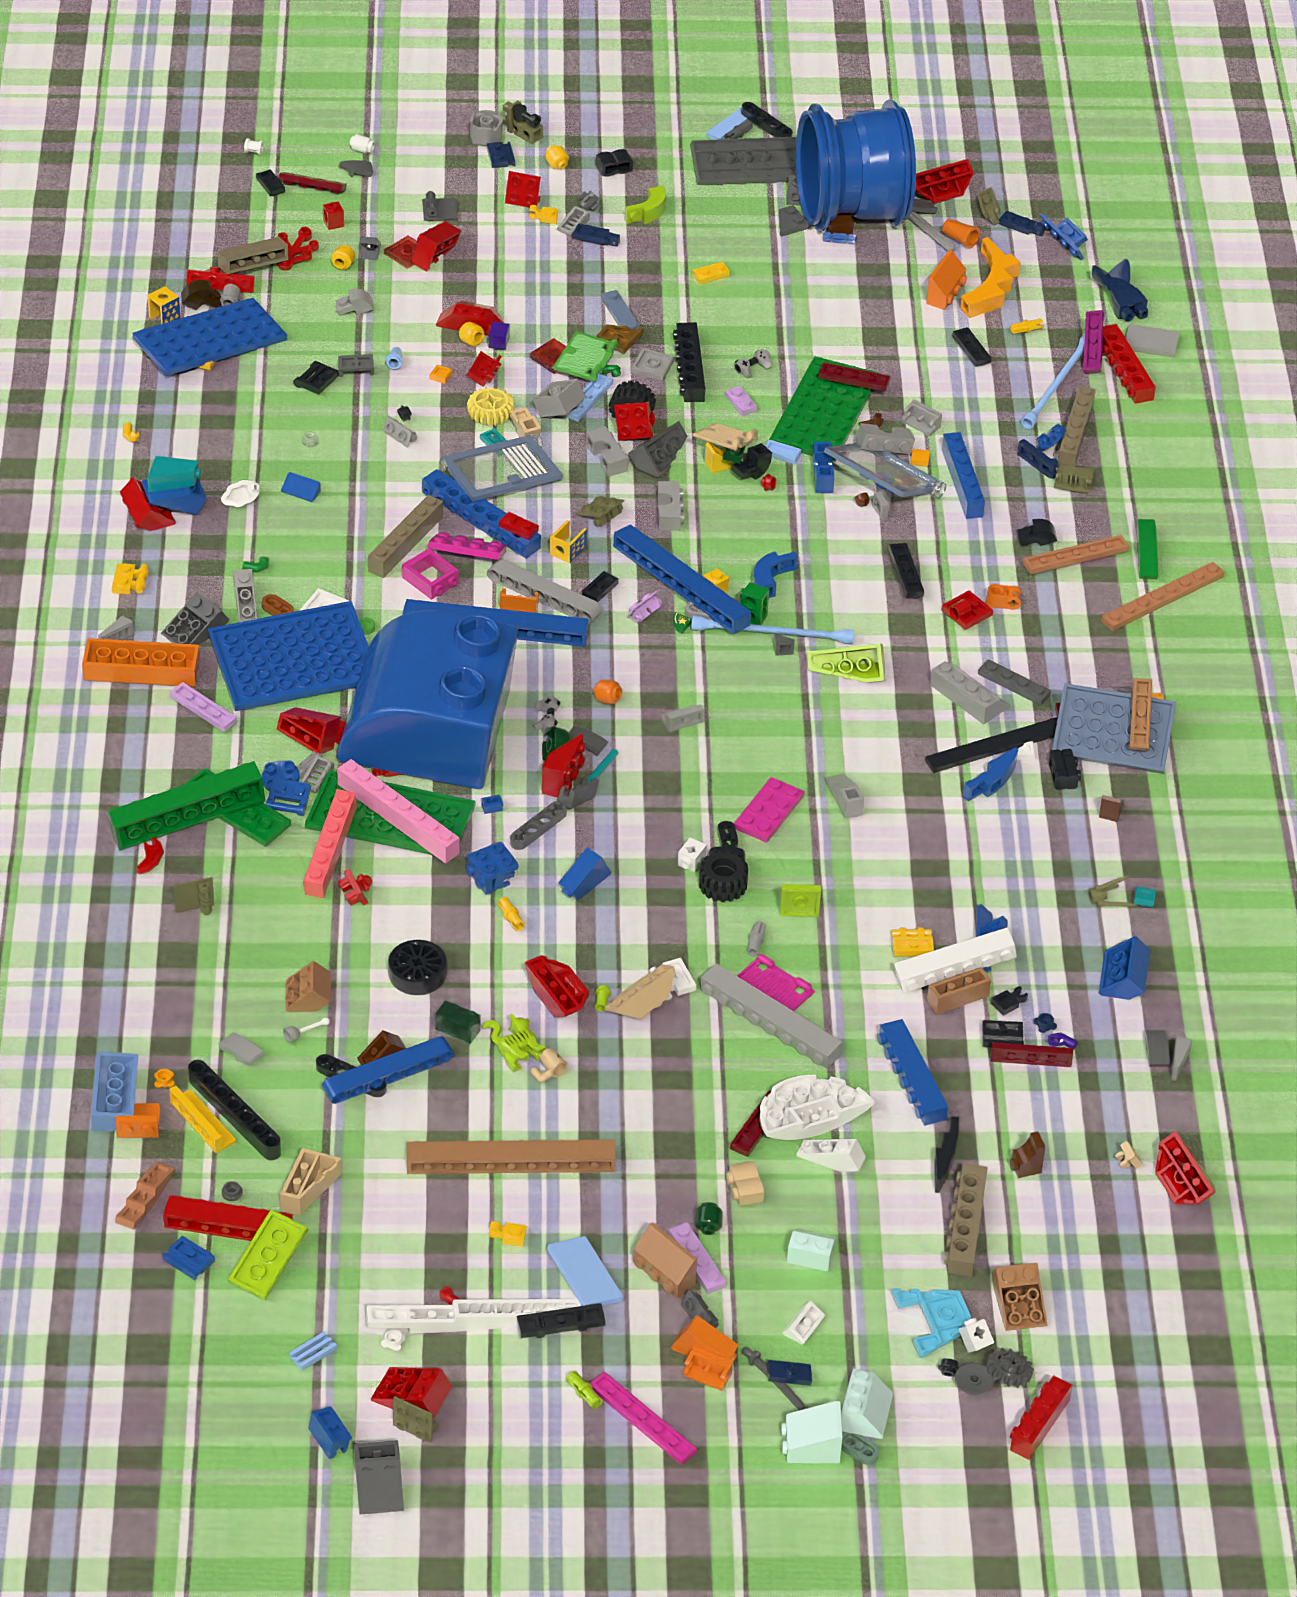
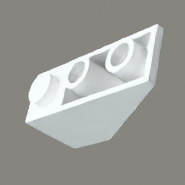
[796,1139,866,1172]

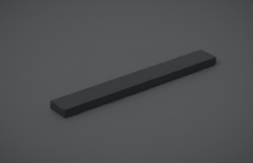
[925,717,1058,773]

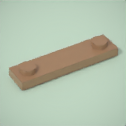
[1129,678,1153,751]

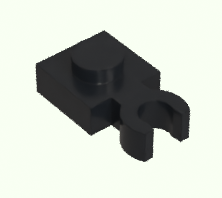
[991,986,1028,1016]

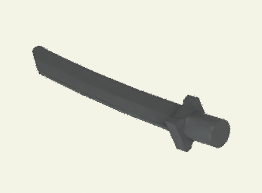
[743,1347,805,1411]

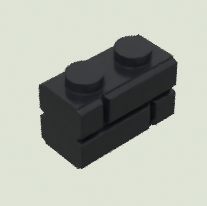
[1048,749,1081,790]

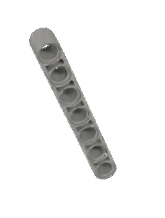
[487,559,602,624]

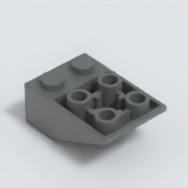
[161,592,230,645]
[354,1440,404,1515]

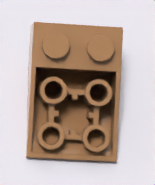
[991,1263,1048,1331]

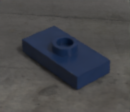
[767,1360,812,1386]

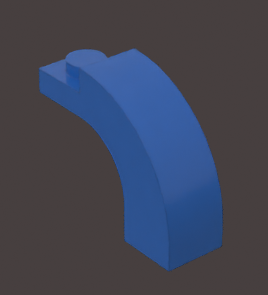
[753,551,798,598]

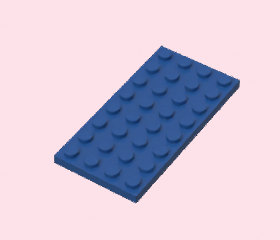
[133,298,287,376]

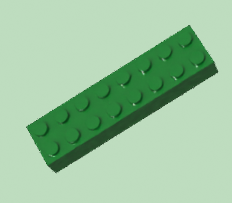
[107,761,266,851]

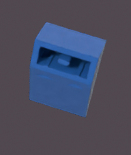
[141,479,207,515]

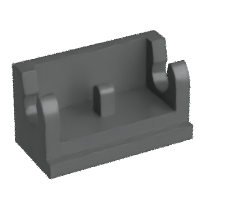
[338,354,374,377]
[557,775,599,809]

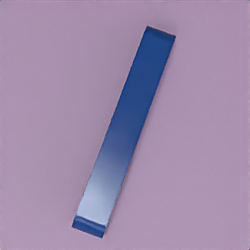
[322,1036,454,1104]

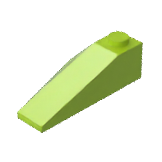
[807,644,885,683]

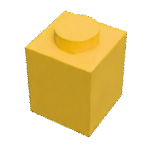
[704,568,729,594]

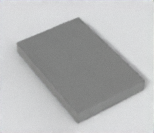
[1126,324,1180,357]

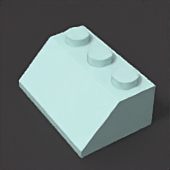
[841,1369,893,1439]

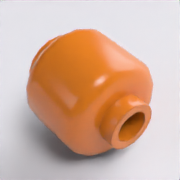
[593,679,622,705]

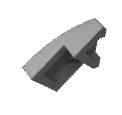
[338,160,373,177]

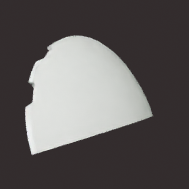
[760,1074,875,1140]

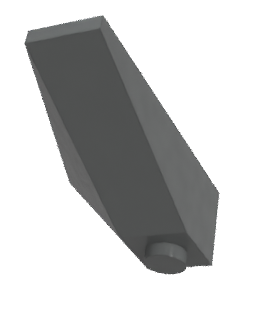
[628,421,687,478]

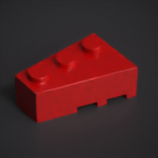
[411,221,462,272]
[277,707,341,754]

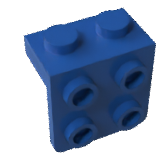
[466,842,519,895]

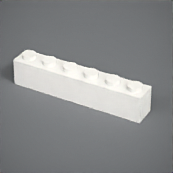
[894,928,1017,993]

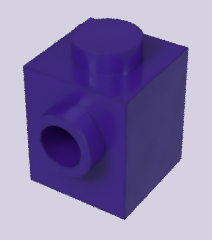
[489,322,510,350]

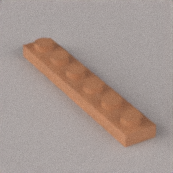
[1023,535,1129,575]

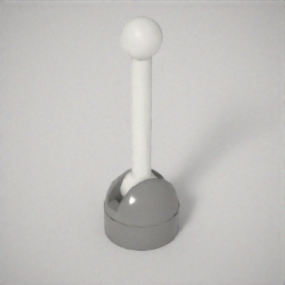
[283,1017,330,1043]

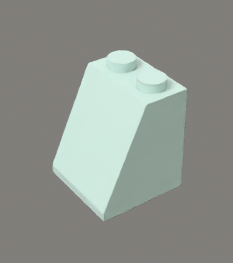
[781,1401,842,1463]

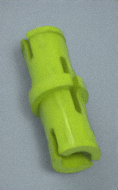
[566,1371,603,1410]

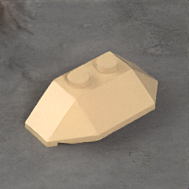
[604,964,675,1019]

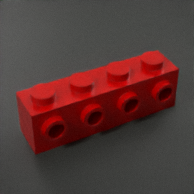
[1009,1375,1073,1460]

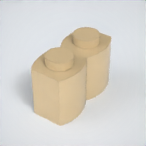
[726,1161,764,1206]

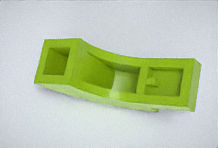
[624,185,666,224]

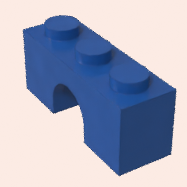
[813,442,835,493]

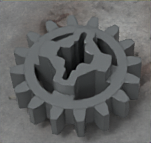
[986,1348,1034,1388]

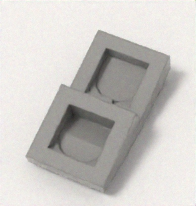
[219,1032,264,1066]

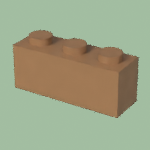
[927,967,991,1015]

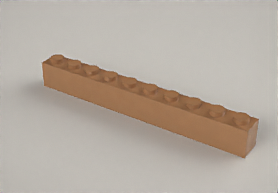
[407,1139,616,1174]

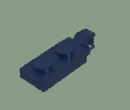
[999,211,1045,237]
[573,224,620,246]

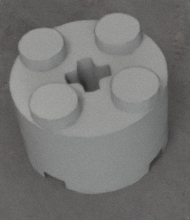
[470,110,503,145]

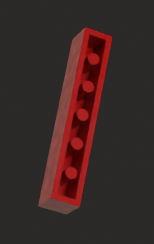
[163,1195,293,1241]

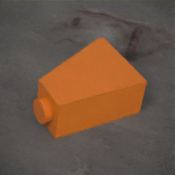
[670,1315,739,1361]

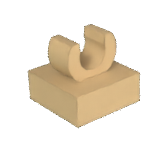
[1115,1141,1143,1169]

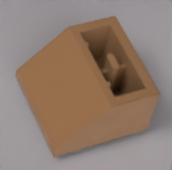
[285,961,331,1012]

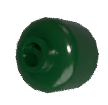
[695,1202,723,1235]

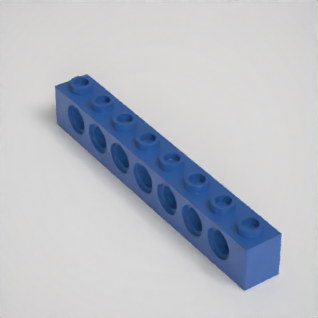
[422,469,541,559]

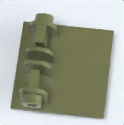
[1054,464,1094,494]
[576,496,624,527]
[174,877,214,916]
[393,1396,439,1443]

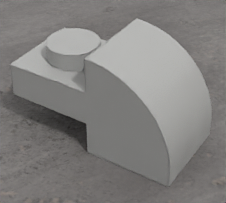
[335,289,373,316]

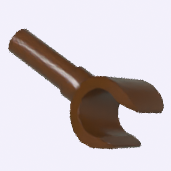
[859,413,884,427]

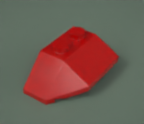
[915,159,974,204]
[436,301,504,336]
[524,955,589,1017]
[1155,1131,1216,1205]

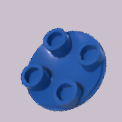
[1037,424,1066,451]
[262,760,300,791]

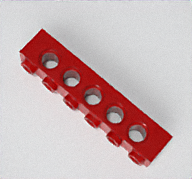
[1102,324,1156,404]

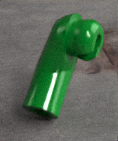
[601,365,621,377]
[242,556,269,572]

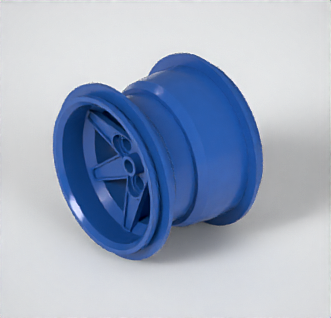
[796,100,916,231]

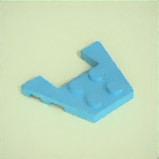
[892,1288,972,1358]

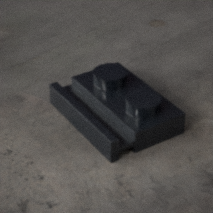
[982,1020,1024,1048]

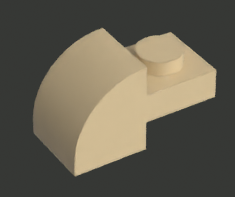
[510,407,541,437]

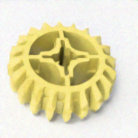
[467,387,514,426]

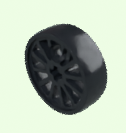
[388,939,448,995]

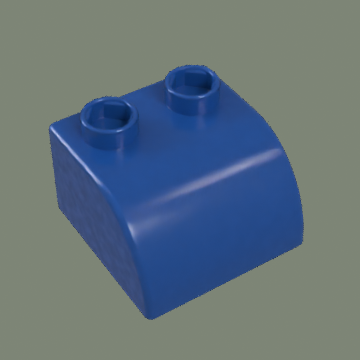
[337,610,518,789]

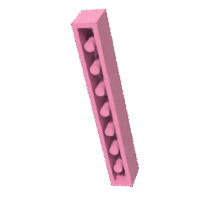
[337,759,459,864]

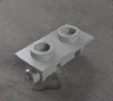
[383,415,418,447]

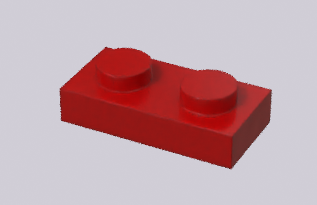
[499,512,539,540]

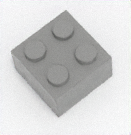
[533,379,586,418]

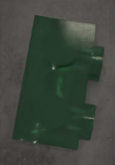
[435,1000,481,1044]

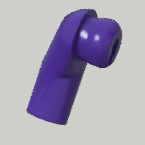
[1047,1032,1078,1050]

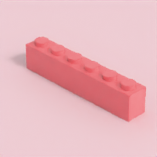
[304,789,357,898]

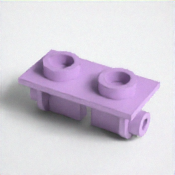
[627,590,663,623]

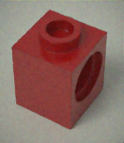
[323,201,344,230]

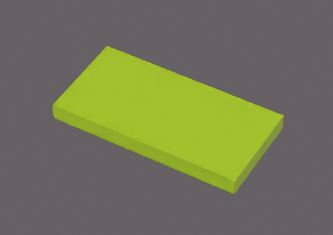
[228,1209,308,1301]

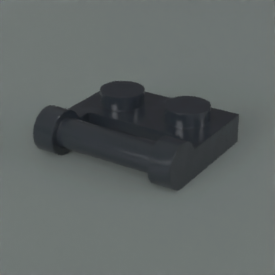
[293,361,339,394]

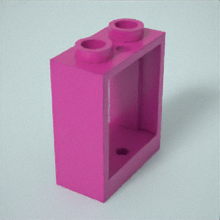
[402,548,458,600]

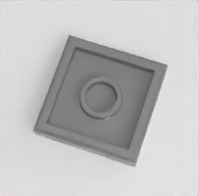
[631,348,675,381]

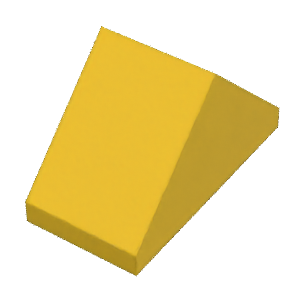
[705,442,734,474]

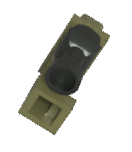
[503,100,543,144]

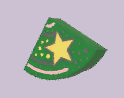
[673,612,691,634]

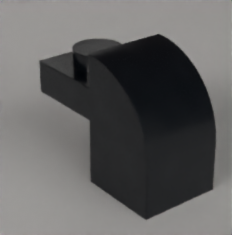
[731,443,773,480]

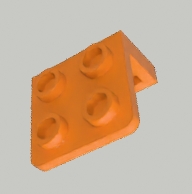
[116,1103,160,1138]

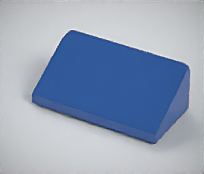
[281,472,321,502]

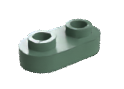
[841,1432,879,1465]

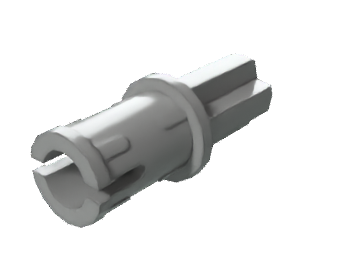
[747,921,766,956]

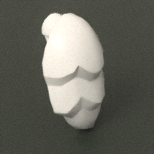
[221,480,260,508]

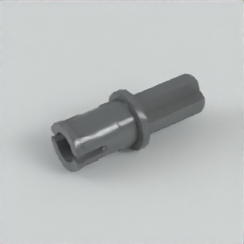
[724,120,753,139]

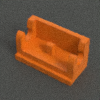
[500,588,539,613]
[683,1346,733,1391]

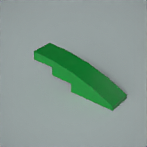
[1137,519,1158,579]

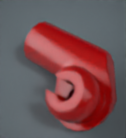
[439,1286,462,1305]

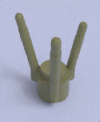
[1088,875,1137,907]

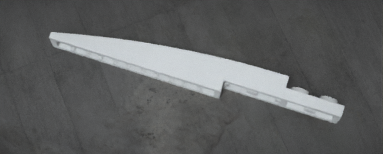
[366,1299,581,1333]

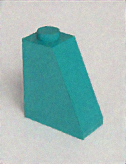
[147,456,201,492]

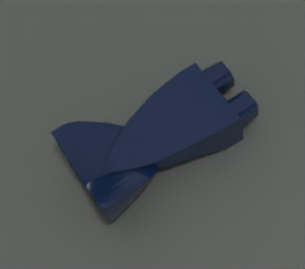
[1092,259,1148,322]

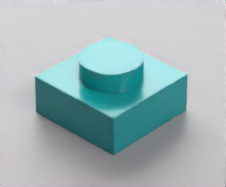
[1134,886,1156,907]

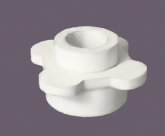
[381,1329,406,1351]

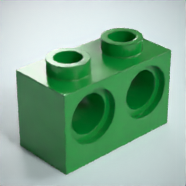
[739,582,769,626]

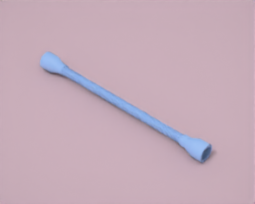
[1021,333,1085,429]
[692,616,854,644]

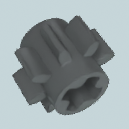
[579,190,599,211]

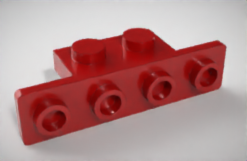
[186,266,255,293]

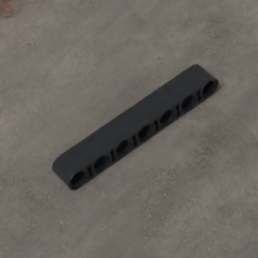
[188,1059,281,1161]

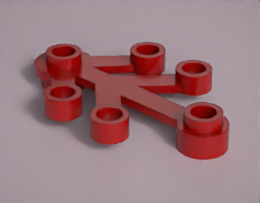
[277,227,319,271]

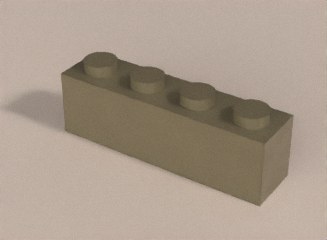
[218,237,288,274]

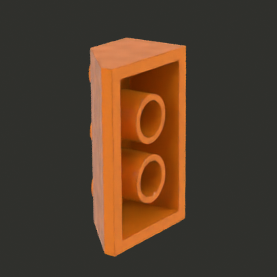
[926,250,967,310]

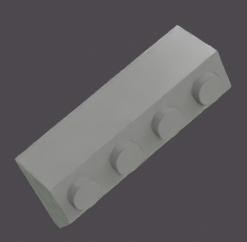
[930,661,1010,725]

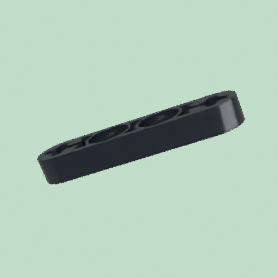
[741,102,793,137]
[316,1054,387,1097]

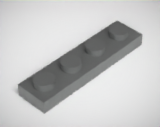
[978,659,1051,706]

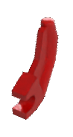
[136,837,164,874]

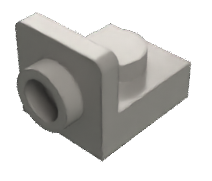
[873,490,892,520]

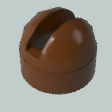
[854,492,870,507]

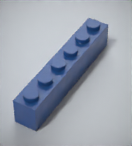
[942,432,985,519]
[877,1019,948,1126]

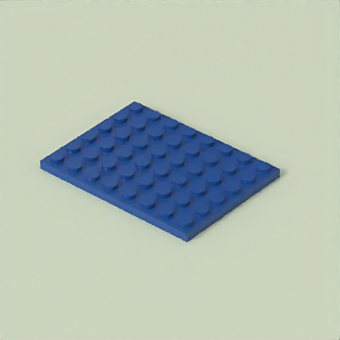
[208,601,369,711]

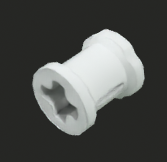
[244,138,264,155]

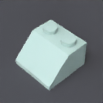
[787,1228,838,1272]

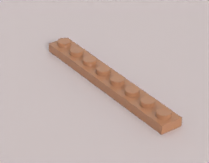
[1101,562,1225,631]

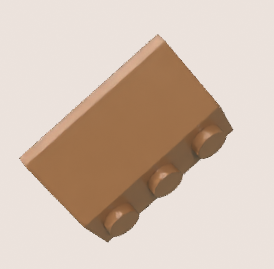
[633,1222,697,1299]

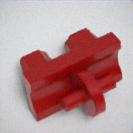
[338,869,373,906]

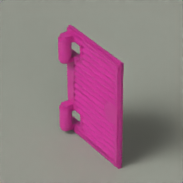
[737,954,815,1011]

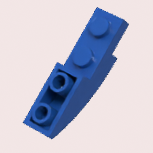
[963,747,1018,802]

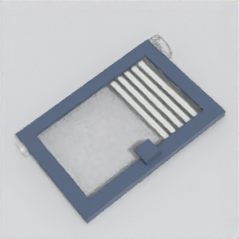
[439,433,563,501]

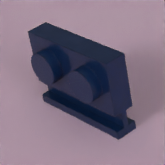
[487,141,515,168]

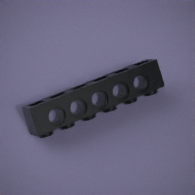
[673,322,706,402]

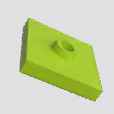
[780,884,821,917]

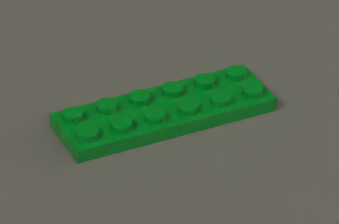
[184,768,291,847]

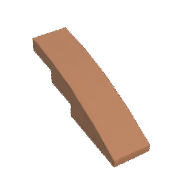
[115,1162,175,1230]

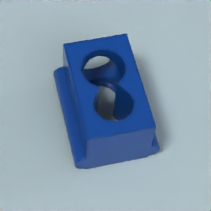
[481,795,503,814]

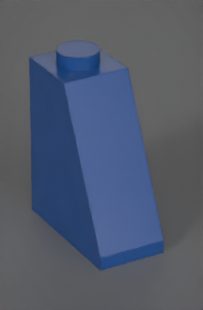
[558,847,612,901]

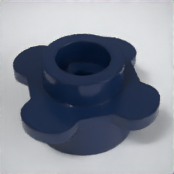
[1034,1013,1057,1033]

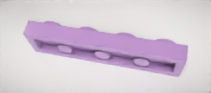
[170,682,237,732]
[668,1222,727,1295]

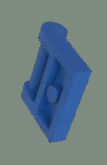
[266,778,311,816]

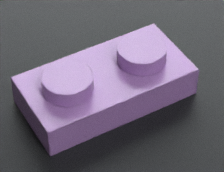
[725,386,757,416]

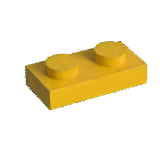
[692,262,730,285]

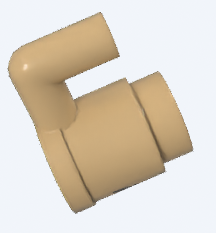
[530,1048,569,1083]

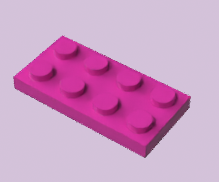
[428,532,507,560]
[734,777,804,843]

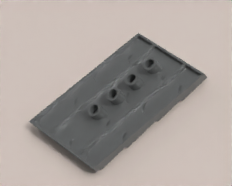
[690,137,796,185]

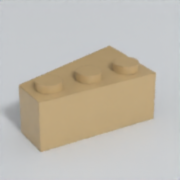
[280,1148,342,1215]

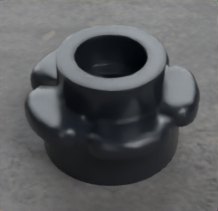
[397,405,412,422]
[938,1358,959,1377]

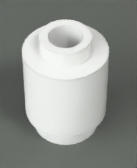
[350,134,375,154]

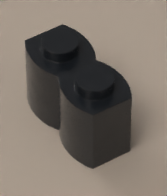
[595,149,633,177]

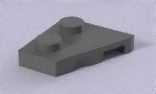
[779,205,809,237]

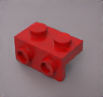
[466,351,502,387]

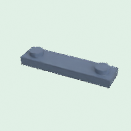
[601,290,640,330]

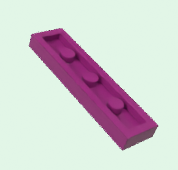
[1083,310,1104,374]

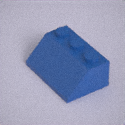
[1099,936,1151,1000]

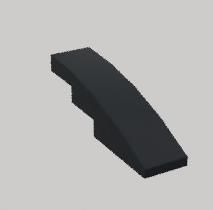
[934,1116,959,1193]

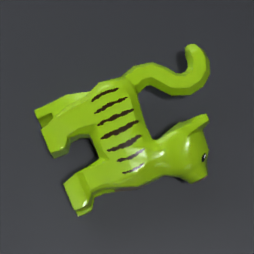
[482,1013,546,1073]

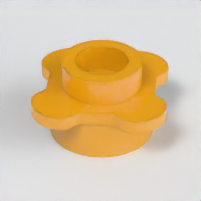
[154,1069,175,1088]

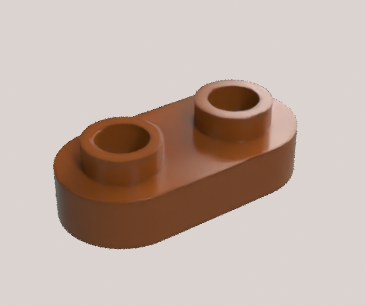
[262,594,294,616]

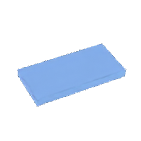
[547,1236,623,1306]

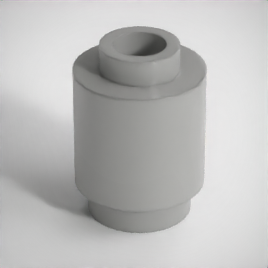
[220,284,240,306]

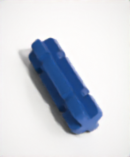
[823,232,856,244]

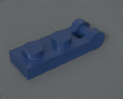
[1017,439,1058,479]

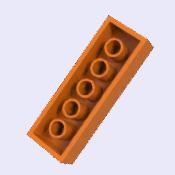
[82,638,200,687]

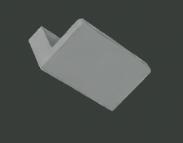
[661,704,704,732]

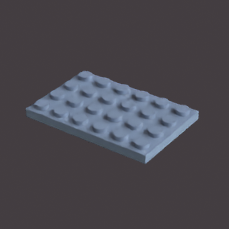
[1052,683,1176,774]

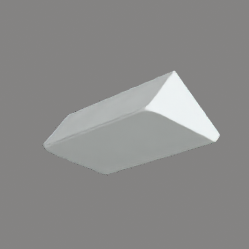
[782,1300,826,1345]

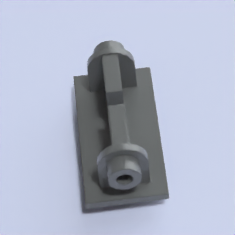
[681,1289,719,1328]

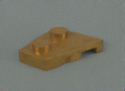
[597,324,644,354]

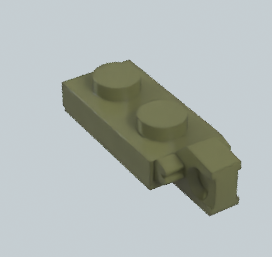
[977,187,1000,226]

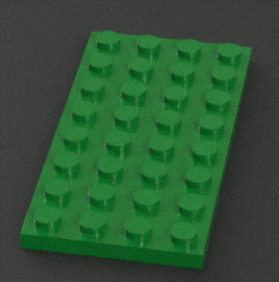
[769,356,880,462]
[305,770,476,859]

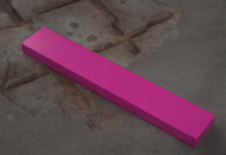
[590,1371,697,1465]

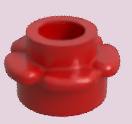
[761,474,776,491]

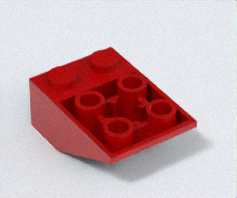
[542,734,586,798]
[371,1367,453,1419]

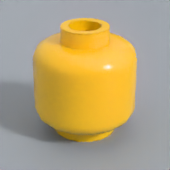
[545,145,569,169]
[331,245,355,270]
[459,322,484,347]

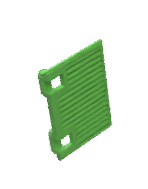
[552,331,619,382]

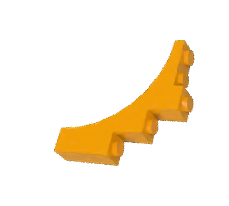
[960,237,1021,318]

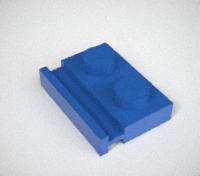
[162,1236,215,1280]

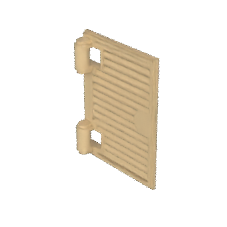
[693,422,758,450]

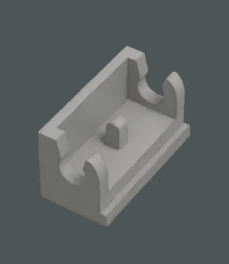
[902,399,942,437]

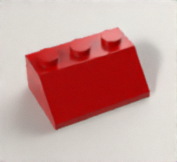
[120,477,176,531]

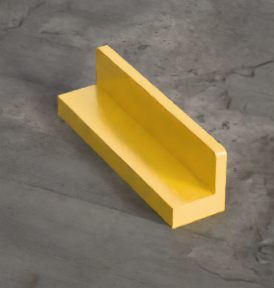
[169,1086,236,1153]

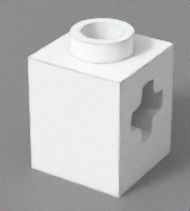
[678,838,707,873]
[958,1317,994,1352]

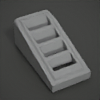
[557,205,590,237]
[98,616,134,640]
[301,755,335,793]
[1171,1037,1192,1081]

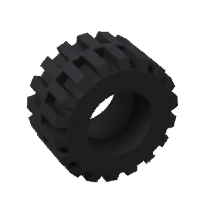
[609,380,656,418]
[699,851,748,902]

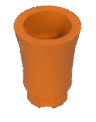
[942,219,980,249]

